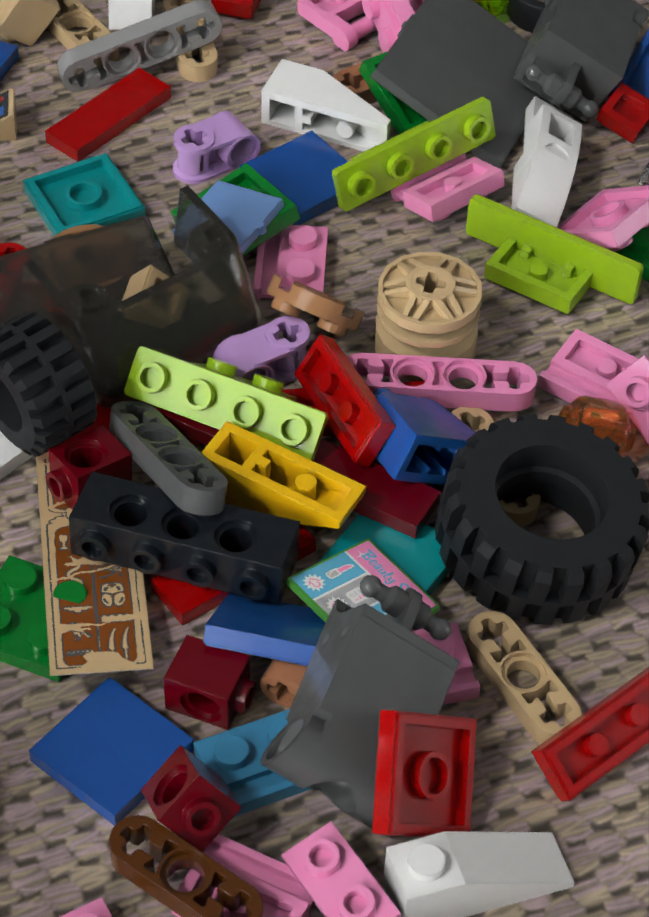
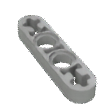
[57,0,222,92]

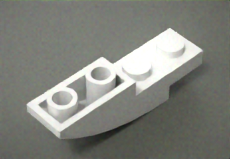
[511,96,582,228]

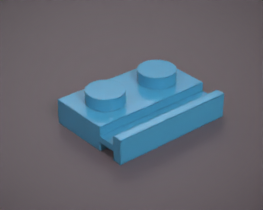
[193,709,312,817]

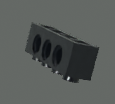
[69,471,300,605]

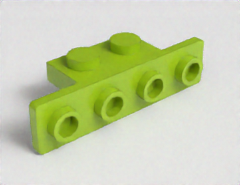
[332,97,496,212]
[465,194,644,314]
[124,346,328,461]

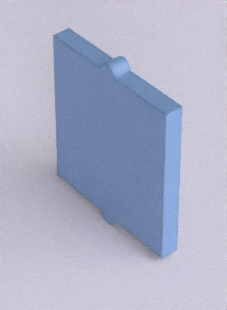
[172,180,285,258]

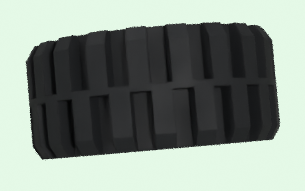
[435,414,649,625]

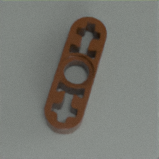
[109,815,263,917]

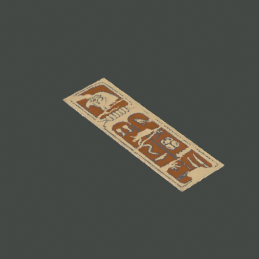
[36,452,154,676]

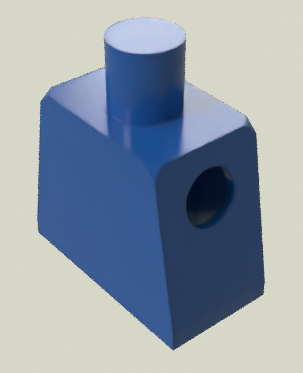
[373,388,476,485]

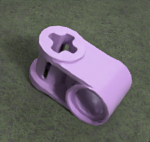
[173,111,261,184]
[213,316,310,384]

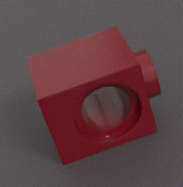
[46,425,132,510]
[163,635,256,730]
[141,745,242,852]

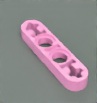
[347,353,537,412]

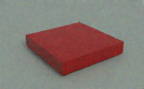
[372,710,477,837]

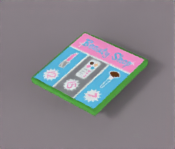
[286,538,441,623]

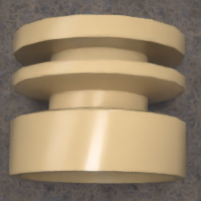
[375,252,482,381]

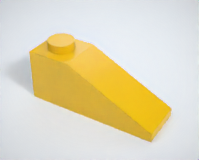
[201,421,366,529]

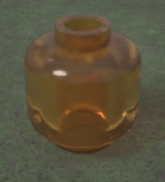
[558,395,636,456]

